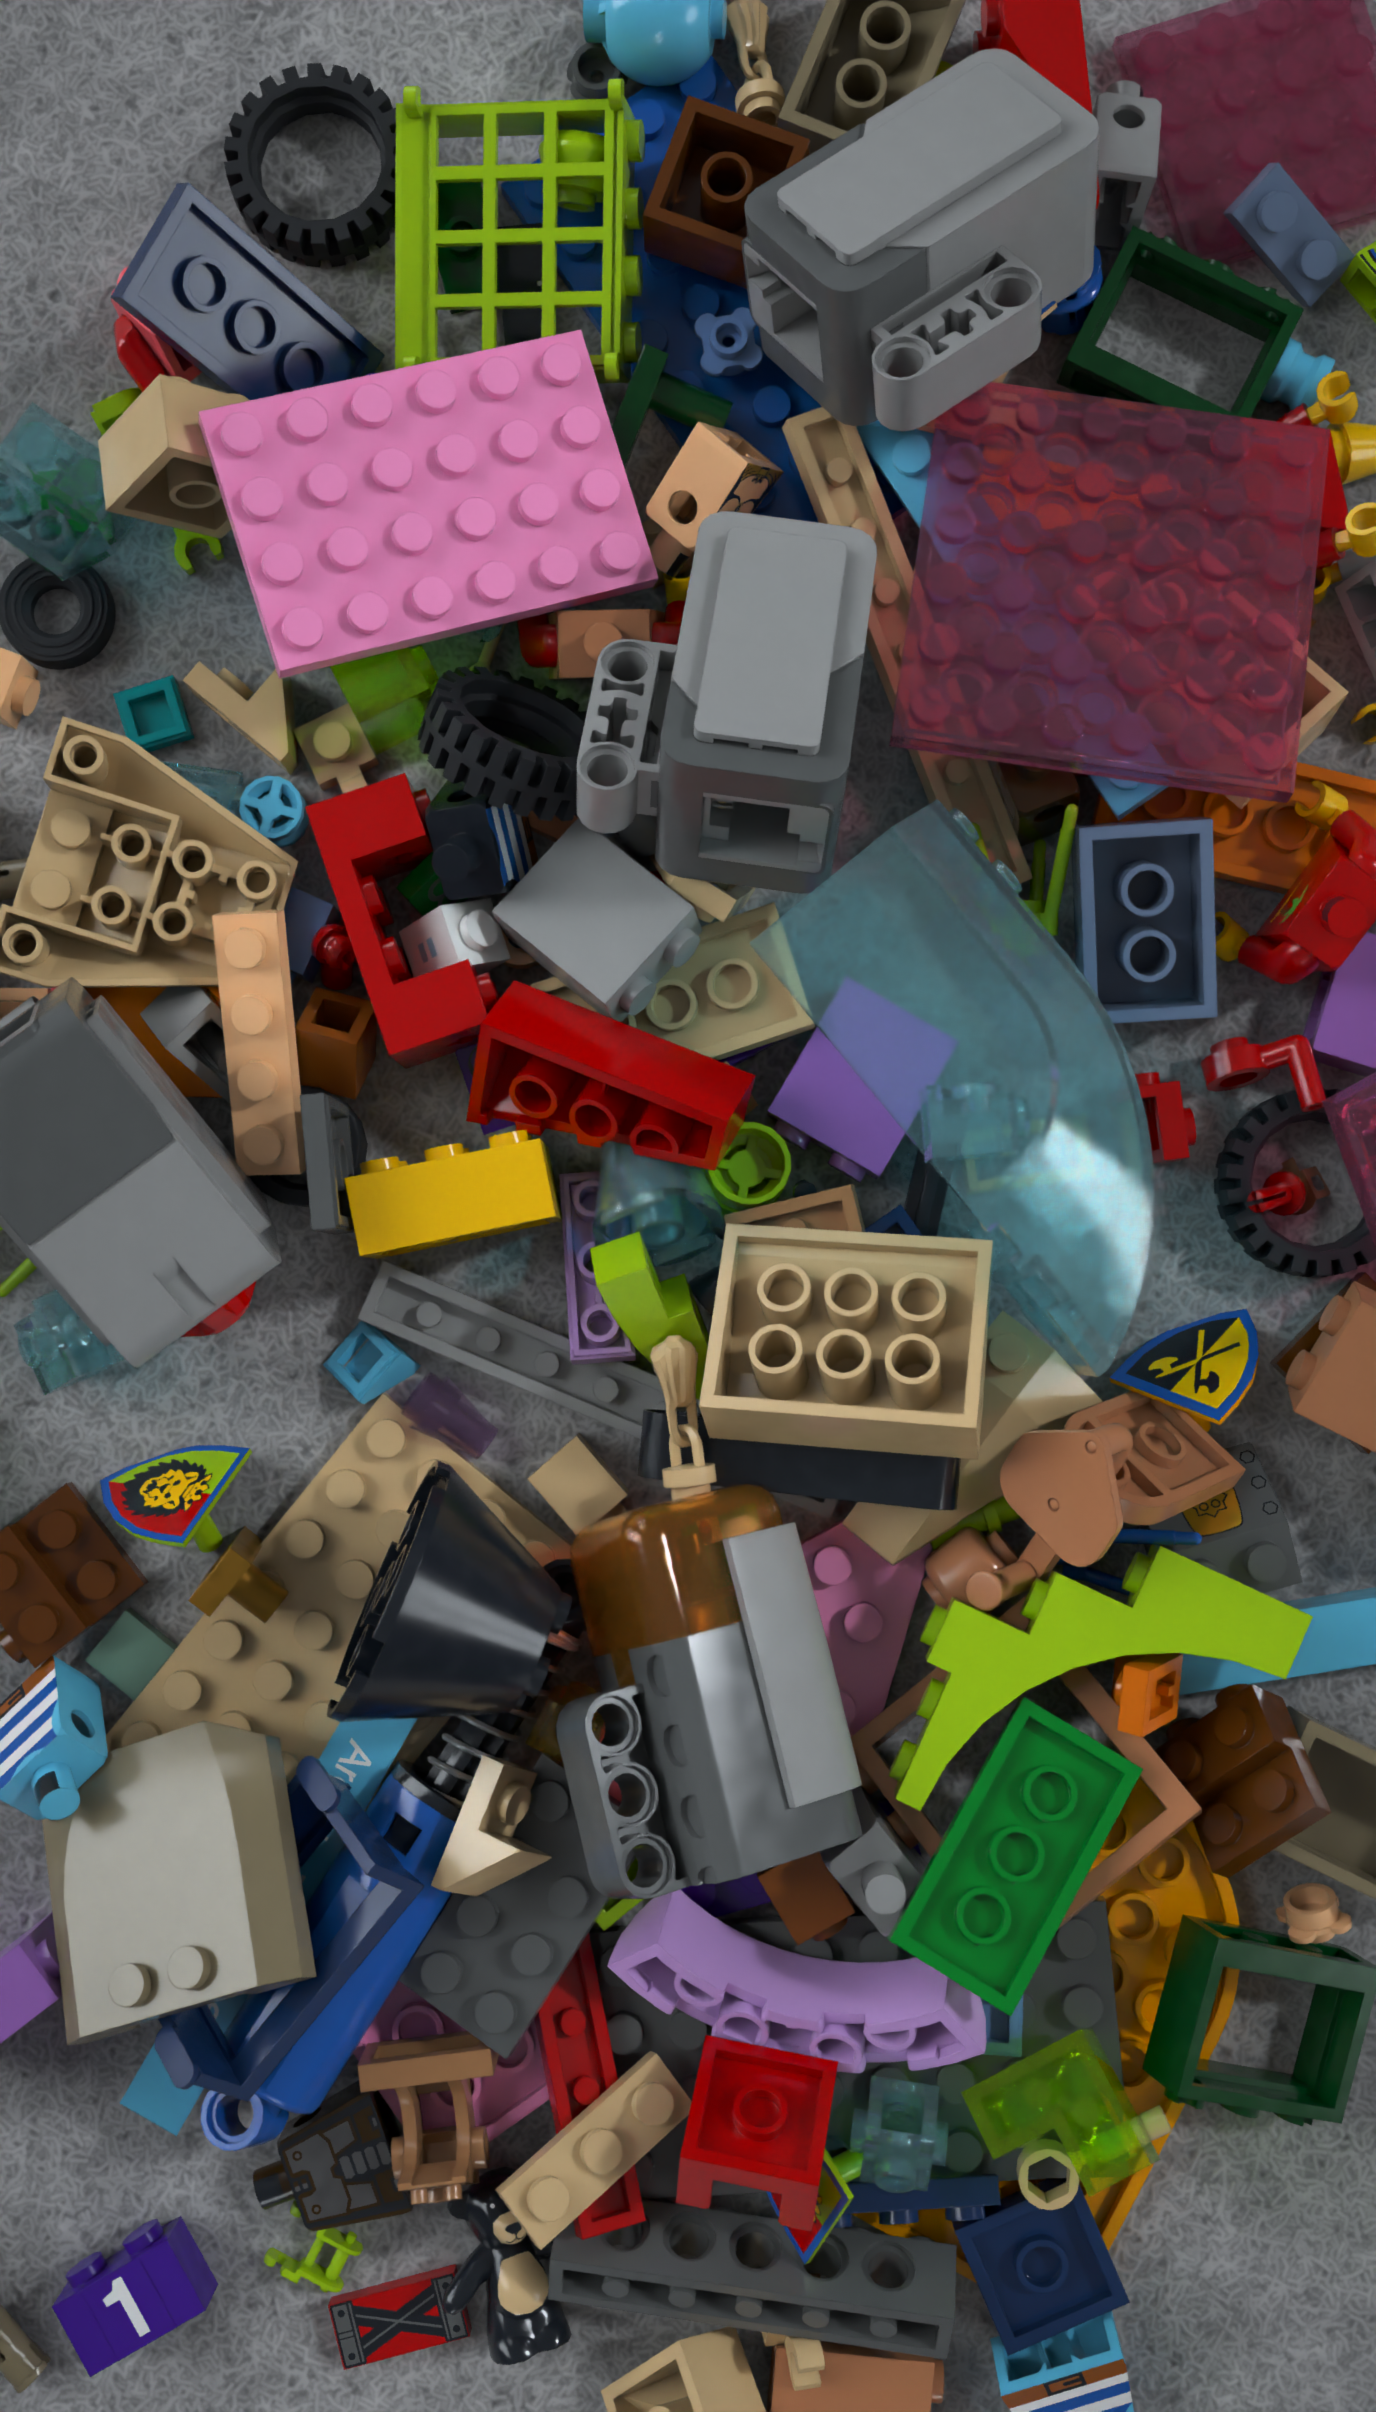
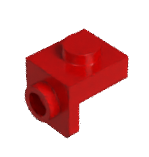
[1105,1072,1196,1164]

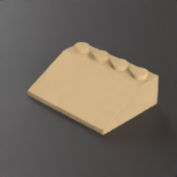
[699,1223,993,1460]

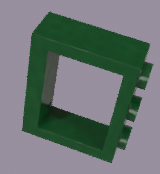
[1057,225,1304,465]
[1142,1914,1376,2126]

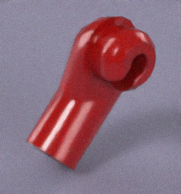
[311,924,356,990]

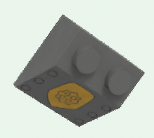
[1139,1442,1303,1593]

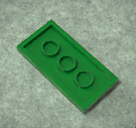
[887,1697,1143,2016]

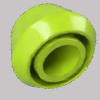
[538,130,604,212]

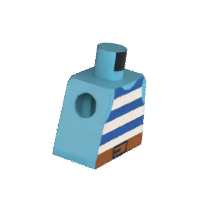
[0,1655,108,1820]
[990,2311,1134,2412]

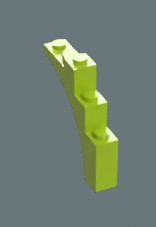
[888,1544,1313,1811]

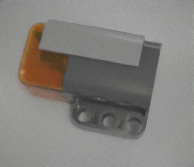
[556,1484,863,1899]

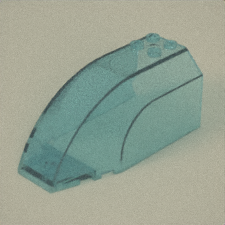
[750,799,1154,1377]

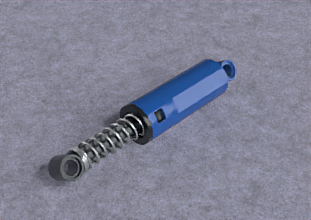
[200,1559,611,2151]

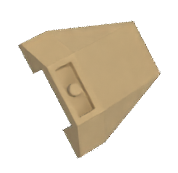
[0,716,299,988]

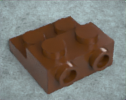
[0,1482,148,1668]
[1154,1684,1332,1878]

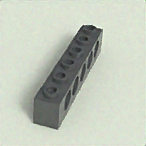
[548,2198,957,2360]

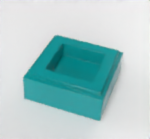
[113,675,195,753]

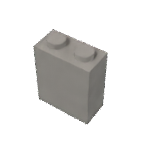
[492,818,702,1022]

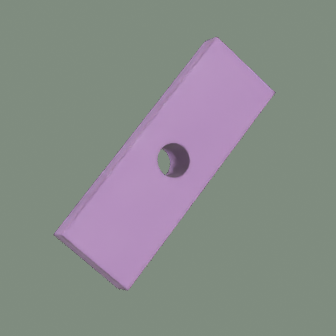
[559,1169,636,1365]

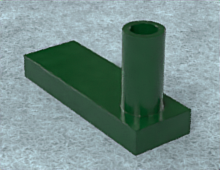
[612,343,733,469]

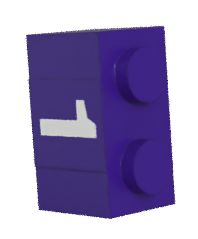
[52,2216,218,2377]

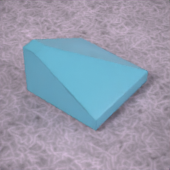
[323,1321,421,1404]

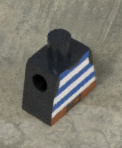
[425,780,539,900]

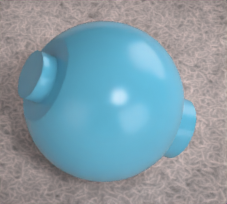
[583,0,727,87]

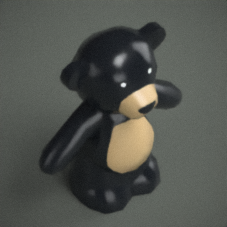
[442,2167,572,2365]

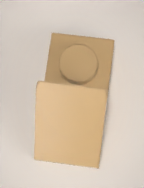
[183,661,299,775]
[431,1755,552,1897]

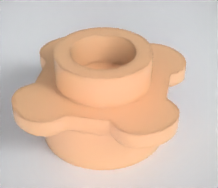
[1276,1883,1352,1944]

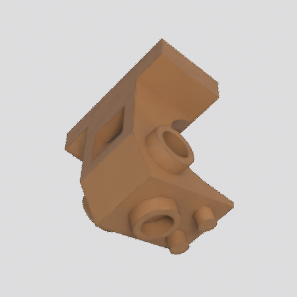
[357,2031,499,2205]

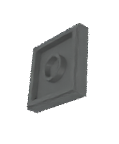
[300,1093,355,1235]

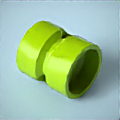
[702,1122,791,1216]

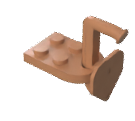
[966,1391,1246,1611]

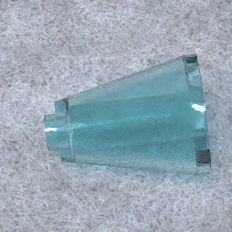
[593,1141,724,1267]

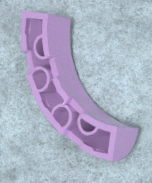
[607,1889,986,2073]

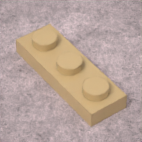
[495,2051,692,2250]

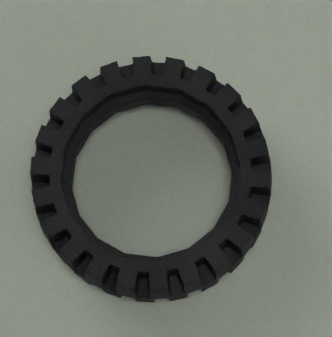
[224,63,396,268]
[418,666,587,821]
[1214,1087,1376,1277]

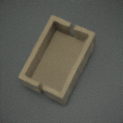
[1274,1705,1376,1900]

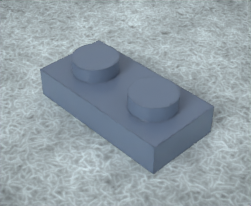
[1223,162,1355,307]

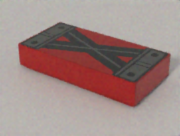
[328,2264,472,2370]

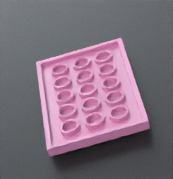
[199,329,659,679]

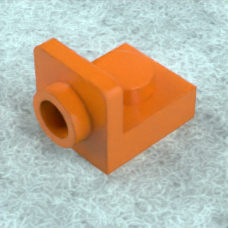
[1111,1653,1183,1737]

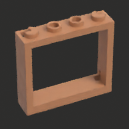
[851,1595,1202,1929]

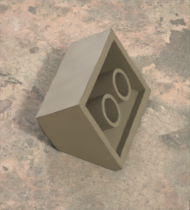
[777,0,966,155]

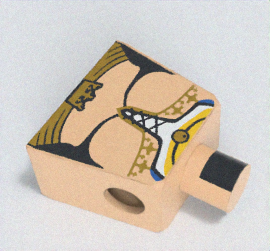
[645,421,784,578]

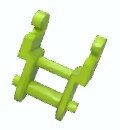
[264,2200,363,2293]

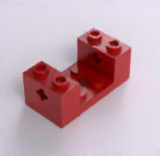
[305,773,500,1069]

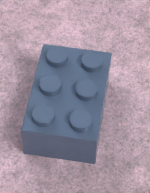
[1071,816,1218,1025]

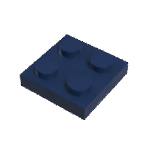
[952,2178,1130,2356]

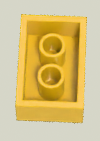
[344,1130,562,1259]

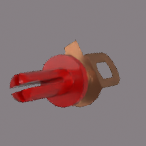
[1247,1157,1330,1216]

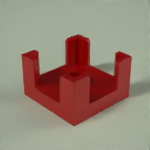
[676,2035,838,2232]

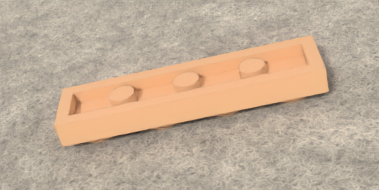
[212,910,306,1176]

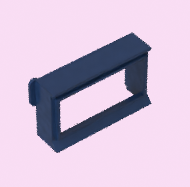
[155,1756,425,2102]

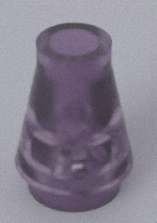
[400,1371,499,1460]

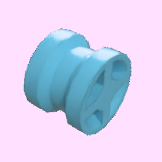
[1260,338,1335,411]
[239,776,310,848]

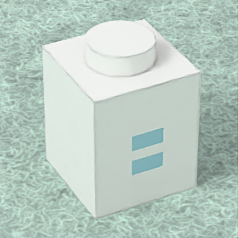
[399,898,511,977]

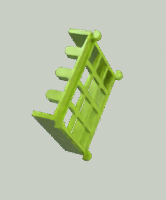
[395,78,645,384]

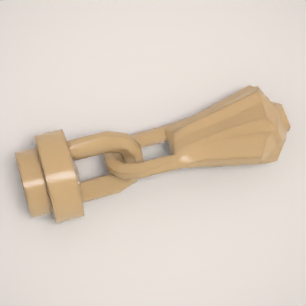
[727,0,786,127]
[650,1335,717,1500]

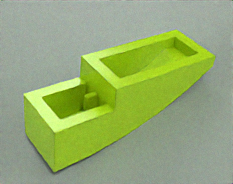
[590,1231,709,1400]

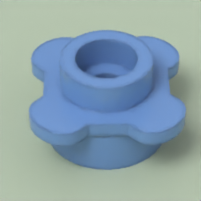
[694,307,763,377]

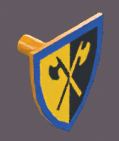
[1109,1309,1259,1432]

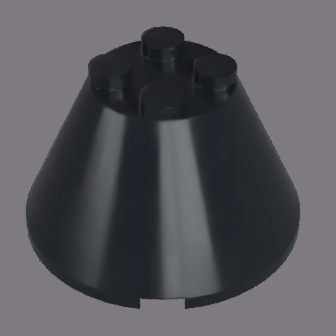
[327,1460,573,1722]

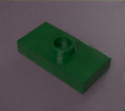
[438,182,500,314]

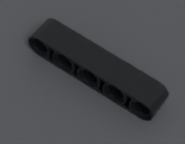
[638,1409,961,1510]

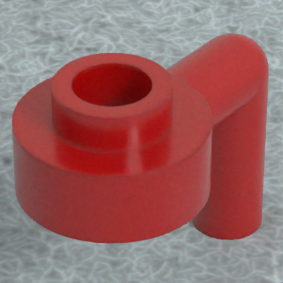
[1200,1034,1328,1112]

